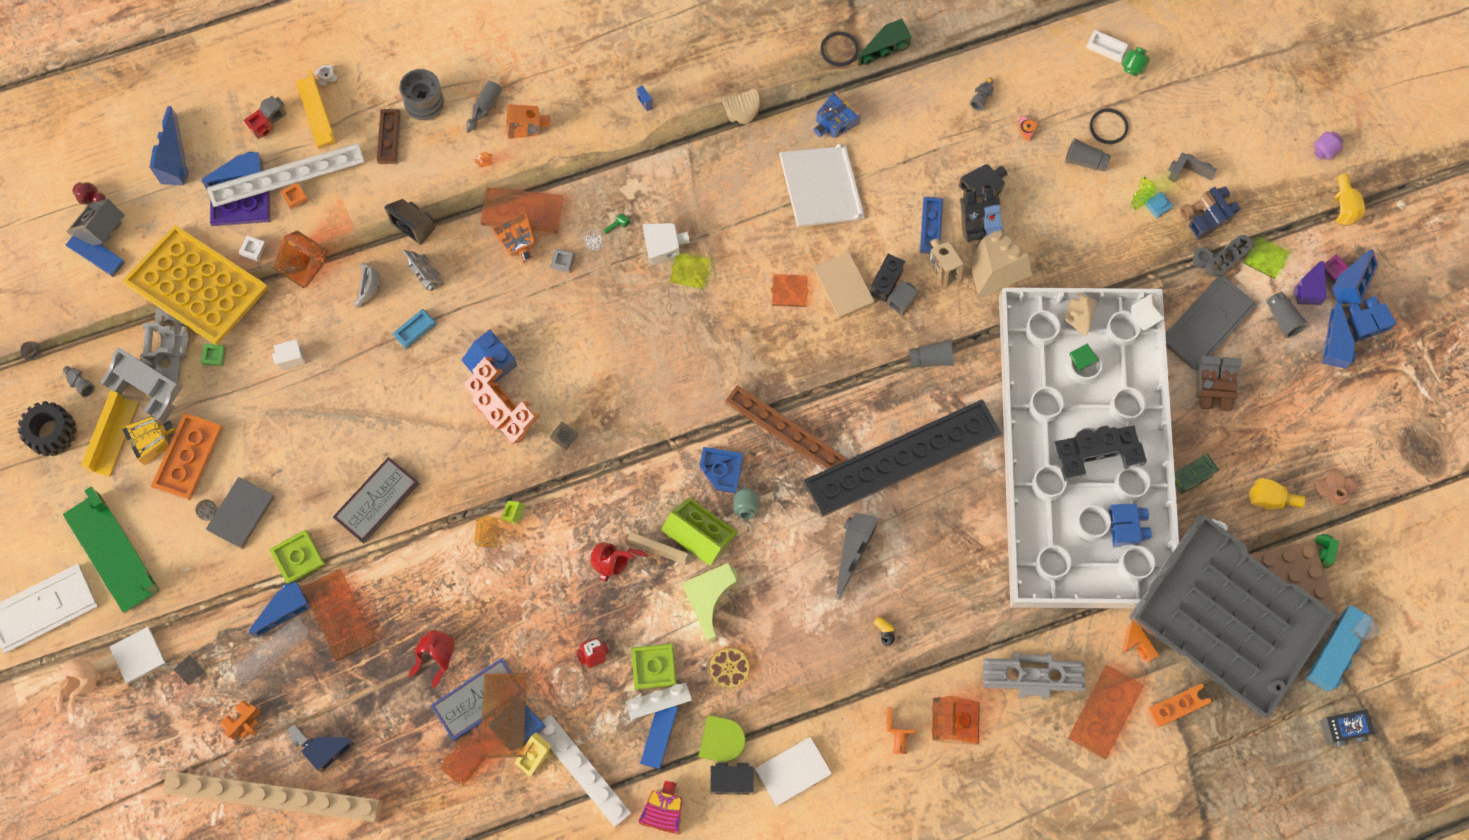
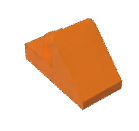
[1122,621,1159,663]

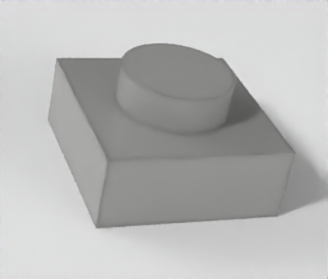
[287,724,309,748]

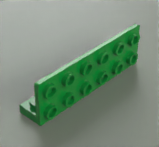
[63,486,160,613]

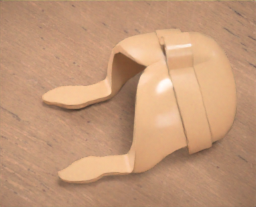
[56,660,101,715]

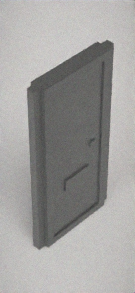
[1165,275,1257,371]

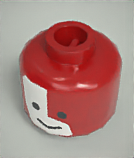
[576,638,609,668]

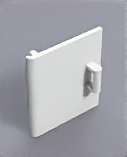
[779,144,865,227]

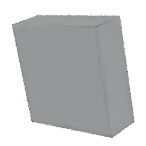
[550,249,575,273]

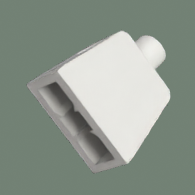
[643,223,690,266]

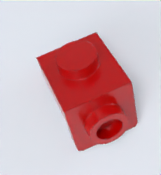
[243,109,274,139]

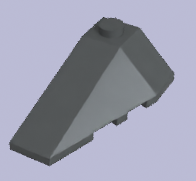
[835,513,879,600]

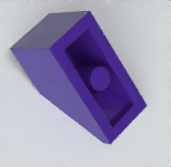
[1294,261,1327,305]

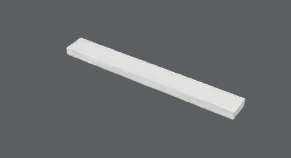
[207,143,365,207]

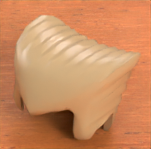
[723,89,760,125]
[1065,293,1097,336]

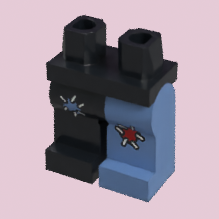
[960,184,1004,242]

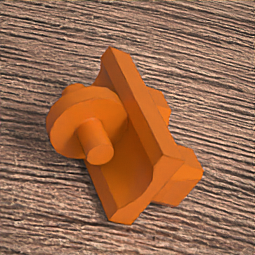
[220,700,261,740]

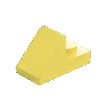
[515,733,552,777]

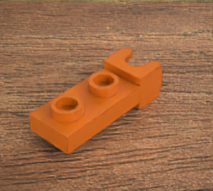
[1148,683,1211,728]

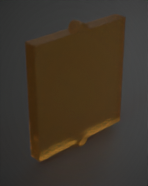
[771,274,809,307]

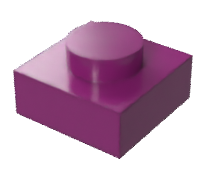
[1324,254,1349,282]

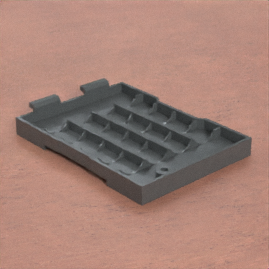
[1129,515,1336,719]

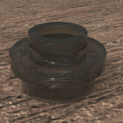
[20,341,41,361]

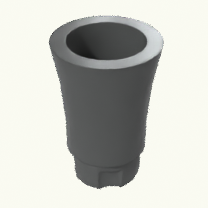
[1065,138,1111,172]
[1266,292,1309,339]
[909,339,954,368]

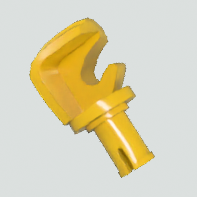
[1335,174,1365,226]
[1249,478,1305,510]

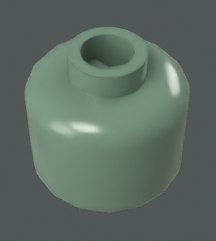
[733,488,760,520]

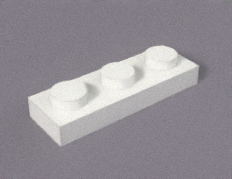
[626,683,692,720]

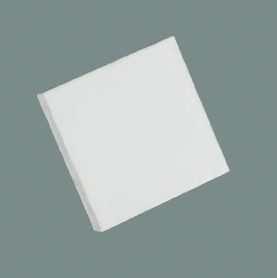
[110,627,167,684]

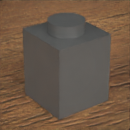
[886,280,918,316]

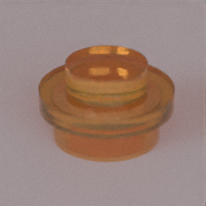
[474,152,493,168]

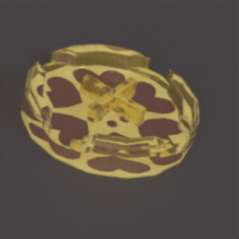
[708,647,750,689]

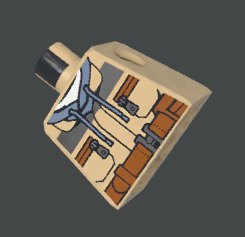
[929,239,963,289]

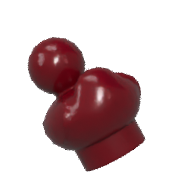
[72,182,106,205]

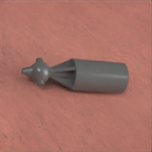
[466,81,503,133]

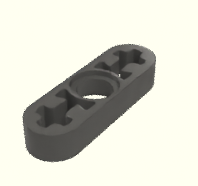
[1205,235,1252,277]

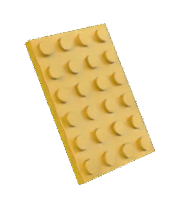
[122,225,268,346]

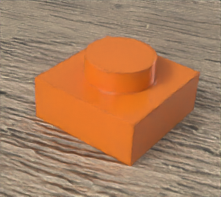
[280,182,308,209]

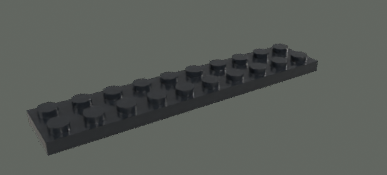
[803,399,1002,517]

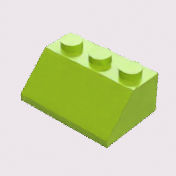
[661,497,738,566]

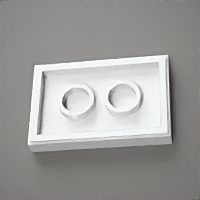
[755,737,832,807]

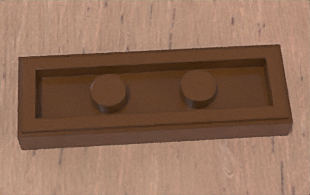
[377,109,401,164]

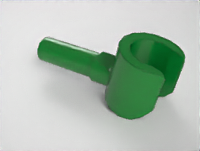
[603,214,630,234]

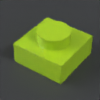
[500,501,526,524]

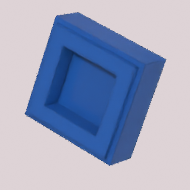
[637,85,653,111]

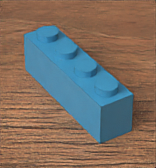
[1306,605,1373,692]

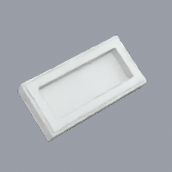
[1086,30,1129,63]

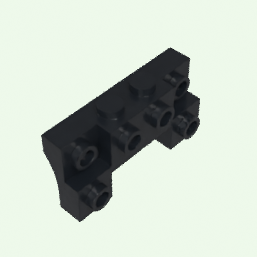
[1052,425,1147,481]

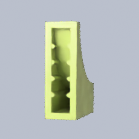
[683,563,739,643]

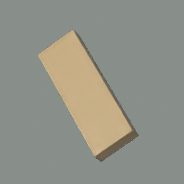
[628,532,688,565]

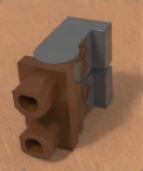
[1197,355,1242,411]

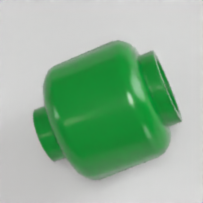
[1122,46,1150,76]

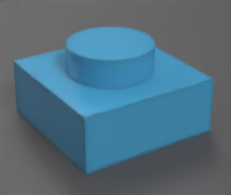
[1145,191,1174,219]

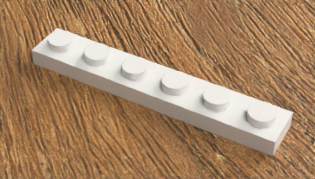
[539,715,631,828]

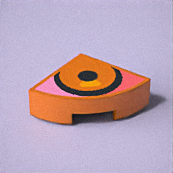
[1018,115,1038,141]

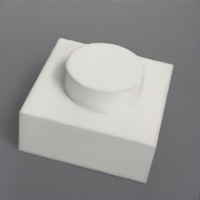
[239,236,266,262]

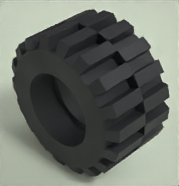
[18,401,77,457]

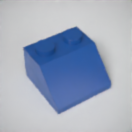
[461,329,518,383]

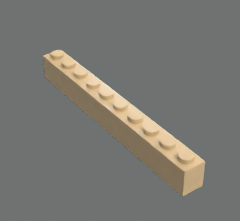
[162,771,383,824]

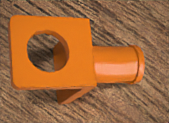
[886,707,917,754]

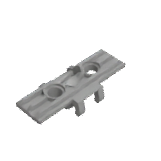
[140,306,189,384]
[983,652,1086,700]

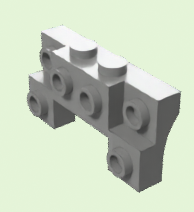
[100,347,183,424]

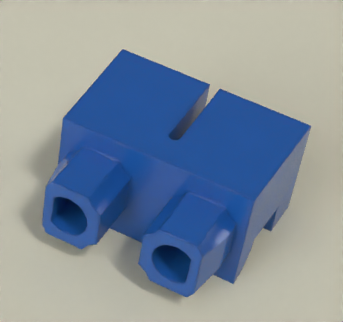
[1347,296,1397,342]
[1108,504,1152,548]

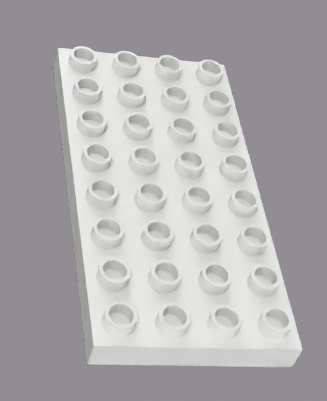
[999,288,1179,608]

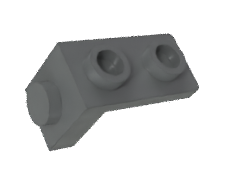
[1168,152,1217,182]

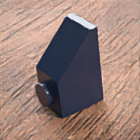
[301,737,354,773]

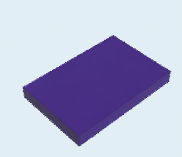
[210,191,270,226]

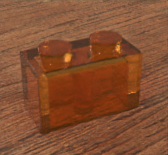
[440,734,490,787]

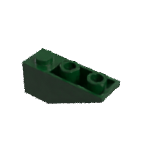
[858,18,912,66]

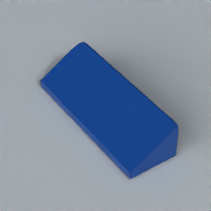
[640,706,678,770]

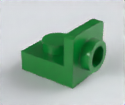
[1313,534,1339,568]

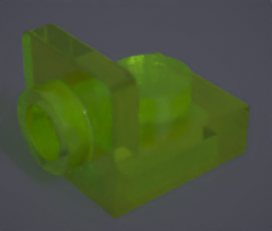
[1131,176,1157,210]

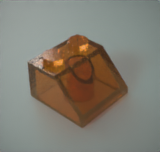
[273,230,328,288]
[932,696,980,745]

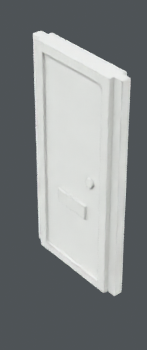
[0,564,98,654]

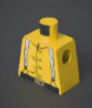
[122,417,176,465]

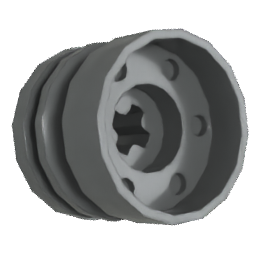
[399,69,444,120]

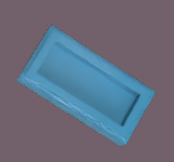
[392,309,437,349]

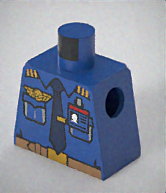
[813,90,861,138]

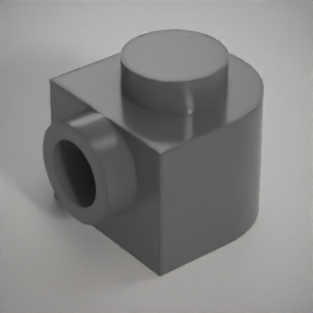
[259,95,286,123]

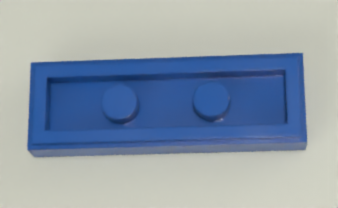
[920,197,943,254]
[65,236,125,277]

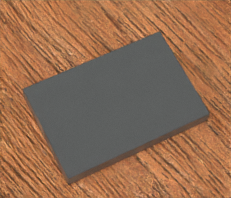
[206,477,275,549]

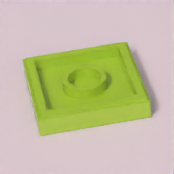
[269,529,325,583]
[631,643,676,690]

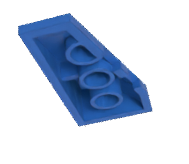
[149,106,188,185]

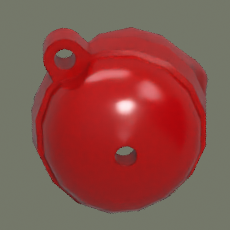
[590,542,648,582]
[409,630,455,688]

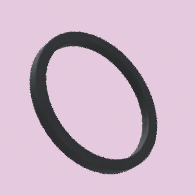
[820,31,858,67]
[1089,108,1128,144]

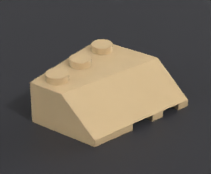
[970,230,1032,298]

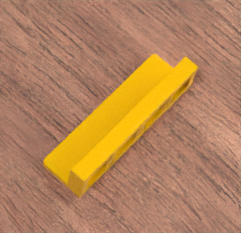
[295,69,337,149]
[81,391,139,477]

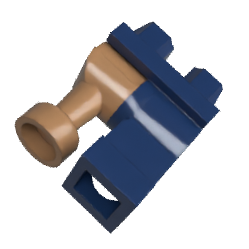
[1180,186,1240,240]

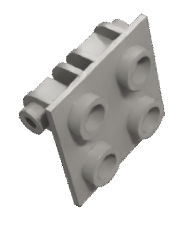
[402,249,444,291]

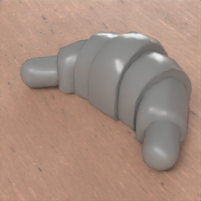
[354,262,381,308]

